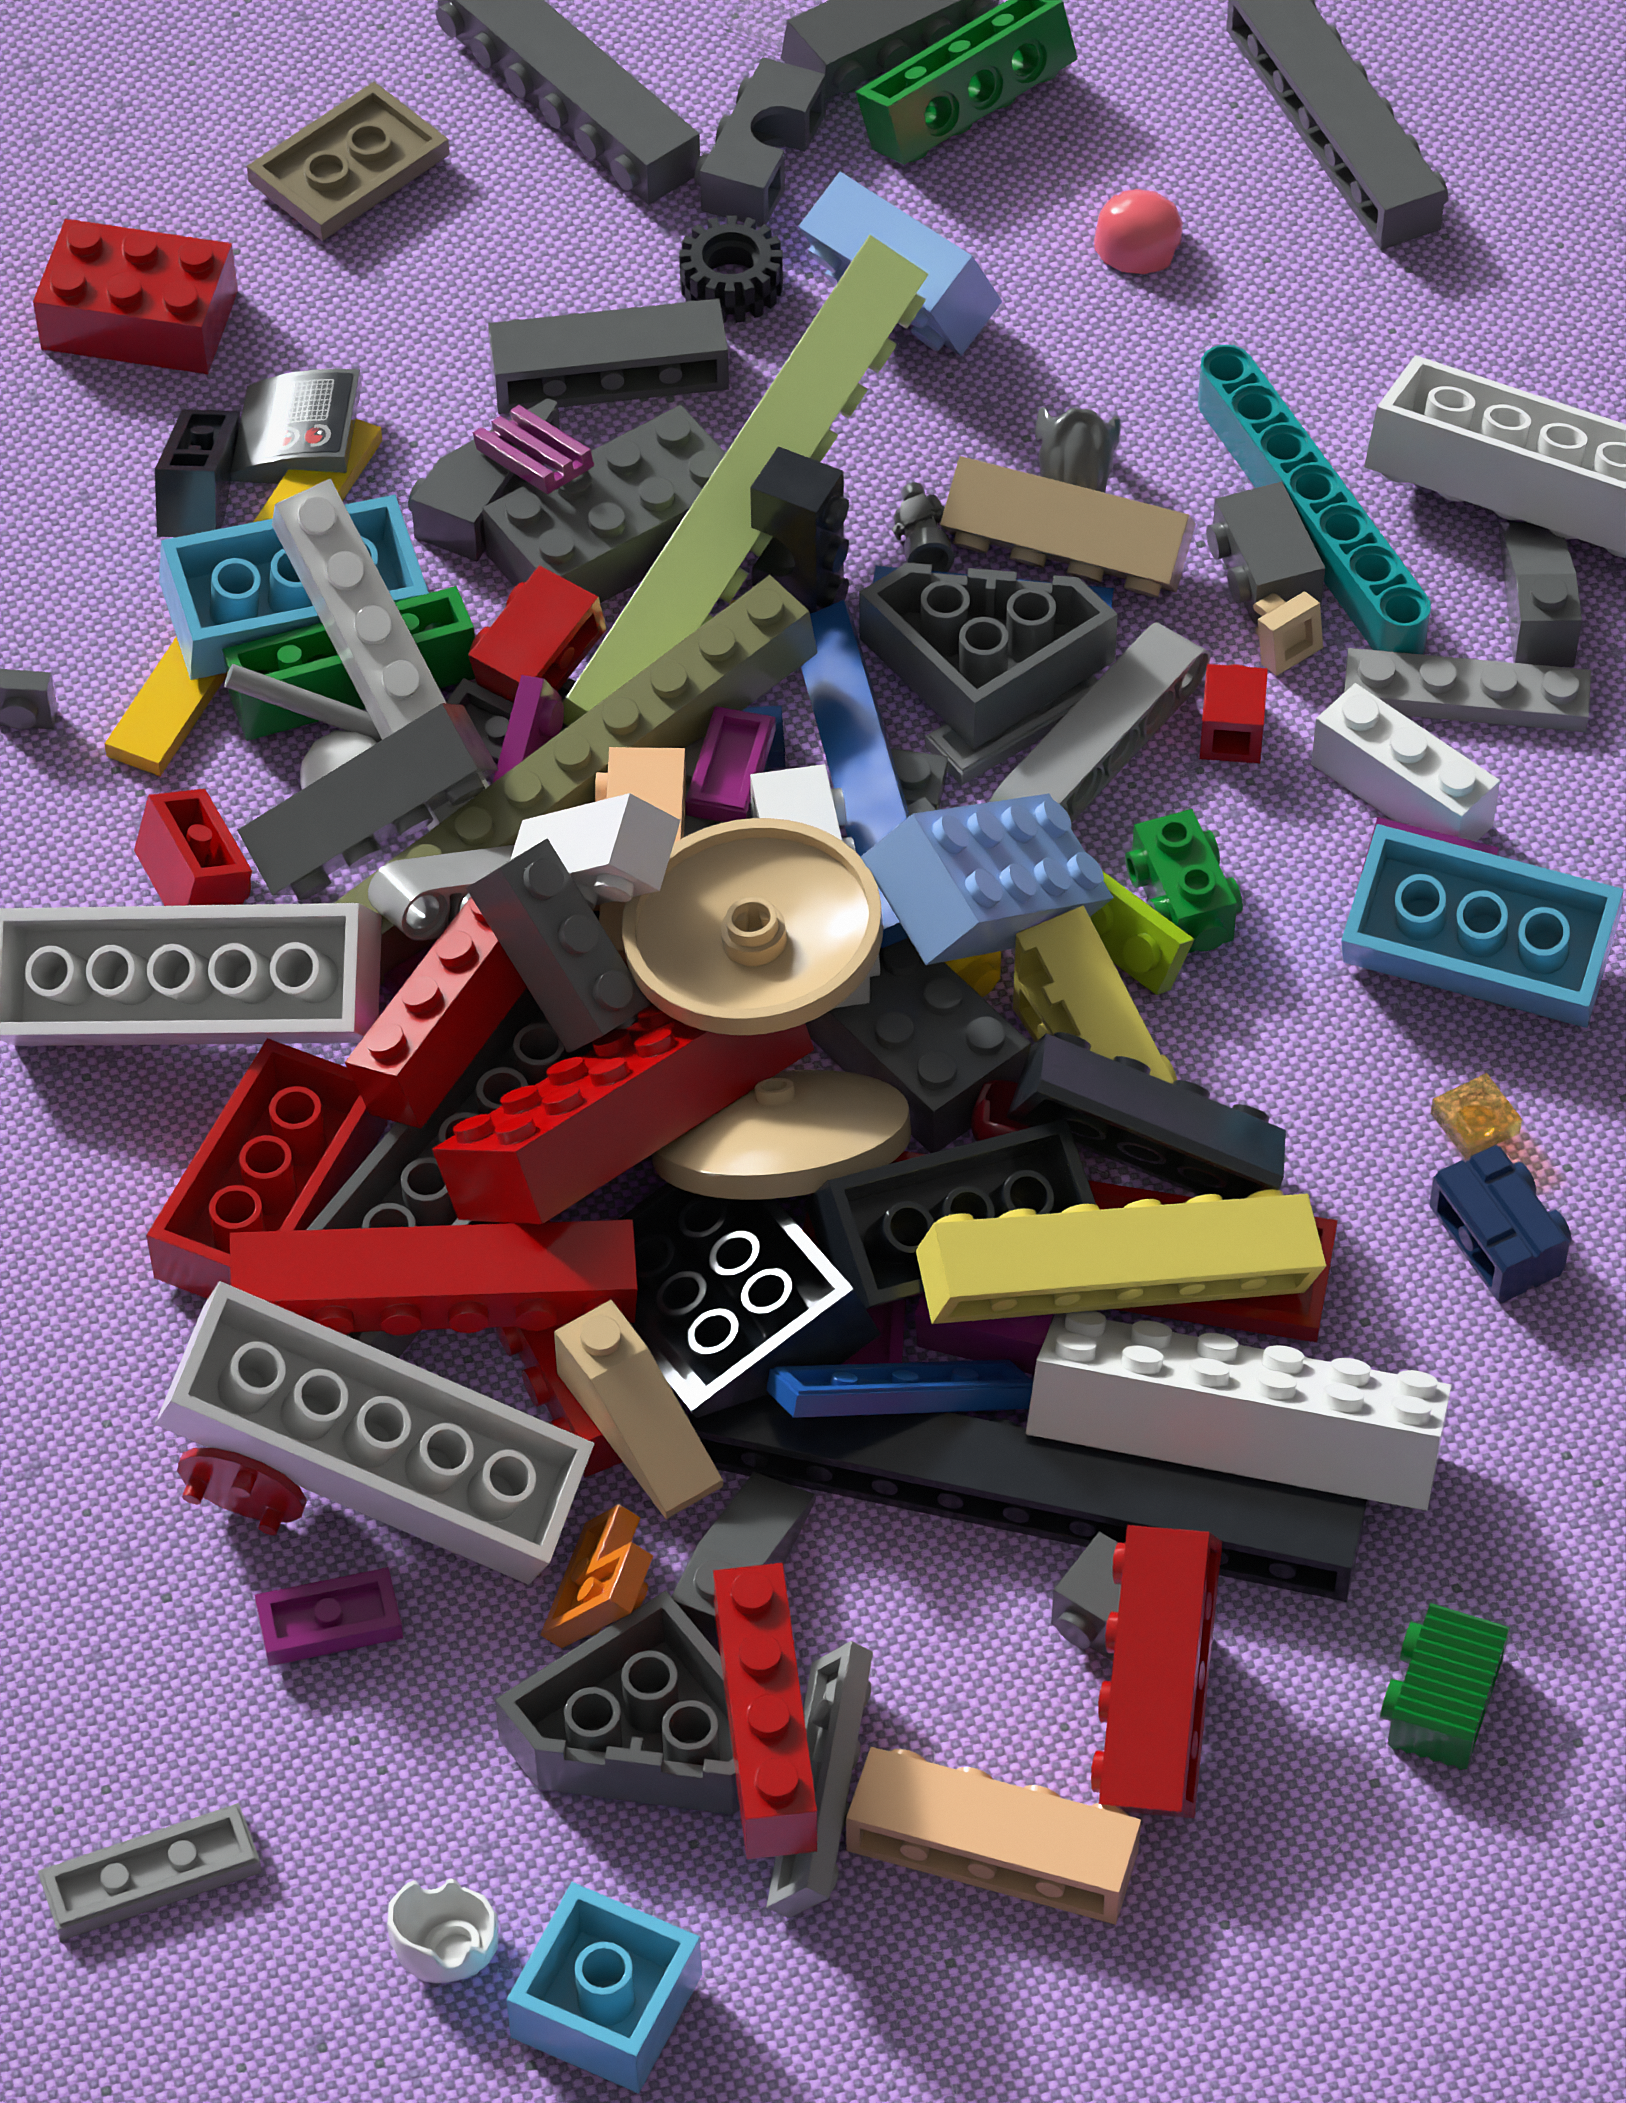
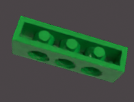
[855,0,1078,165]

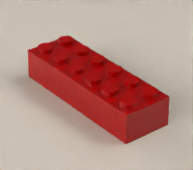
[432,1004,814,1224]

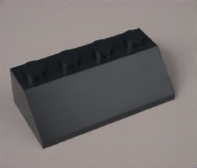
[1006,1032,1286,1200]
[805,1118,1096,1309]

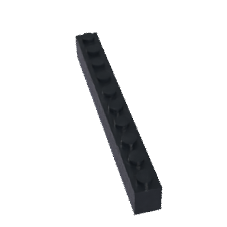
[690,1394,1367,1602]

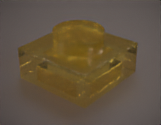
[1430,1073,1522,1160]

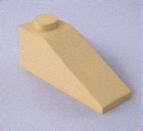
[554,1300,723,1519]

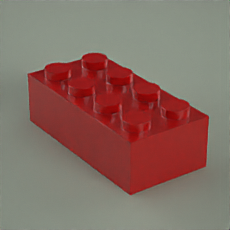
[146,1038,388,1299]

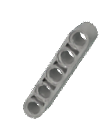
[990,622,1211,823]
[368,845,515,941]

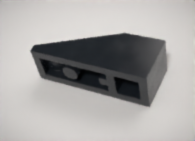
[155,409,240,538]

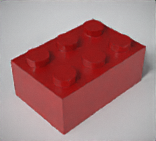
[33,219,238,375]

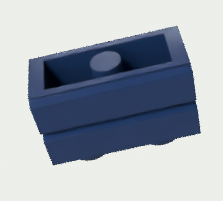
[1429,1144,1572,1303]

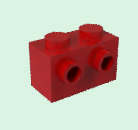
[468,565,607,703]
[134,789,252,906]

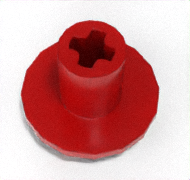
[177,1448,307,1535]

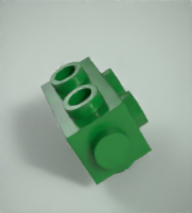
[1125,809,1243,953]

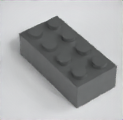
[482,405,726,603]

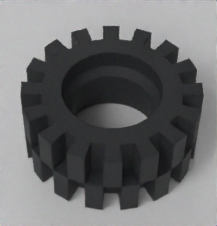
[679,216,783,323]

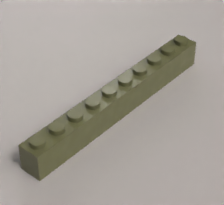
[334,575,818,985]

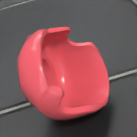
[1094,189,1184,274]

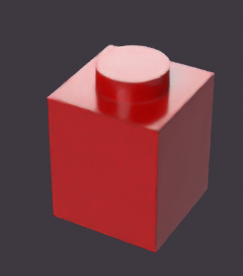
[1199,664,1268,764]

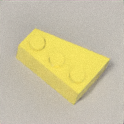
[1013,905,1177,1084]

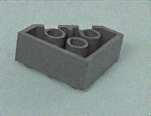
[859,563,1118,749]
[495,1590,740,1815]

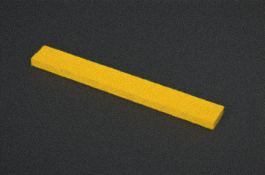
[104,419,382,777]

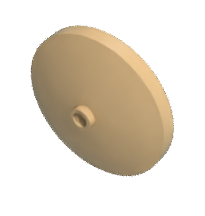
[622,818,883,1035]
[652,1069,911,1200]

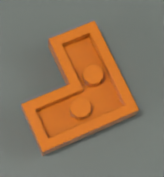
[540,1504,653,1649]

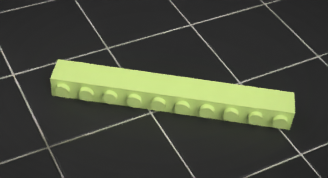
[562,234,929,726]

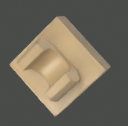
[1253,591,1323,676]

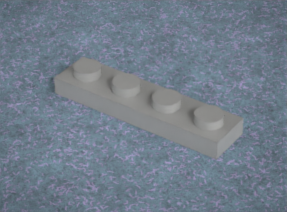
[1344,648,1591,732]
[766,1641,873,1918]

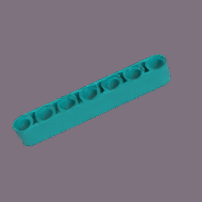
[1198,344,1431,655]

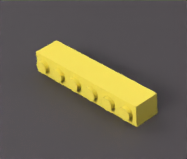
[916,1189,1326,1324]

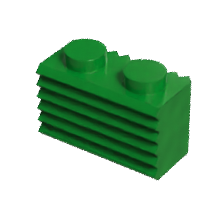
[1380,1603,1510,1770]

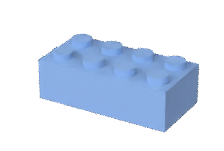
[861,793,1113,965]

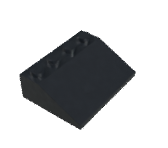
[618,1182,881,1418]

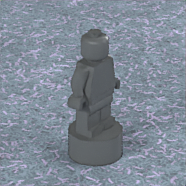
[892,482,954,572]

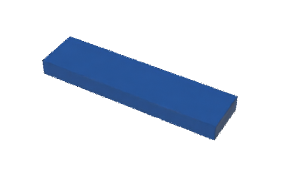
[766,1359,1033,1418]

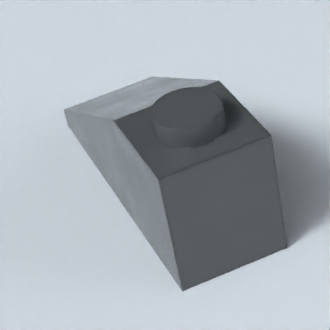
[408,399,560,562]
[1499,522,1582,667]
[671,1472,816,1655]

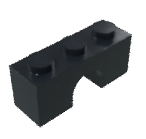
[750,446,849,614]

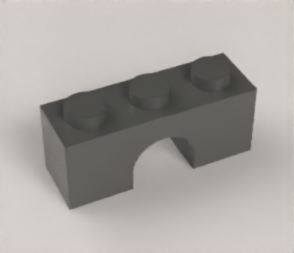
[694,57,826,228]

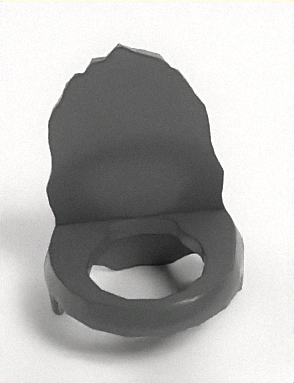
[1035,407,1121,493]

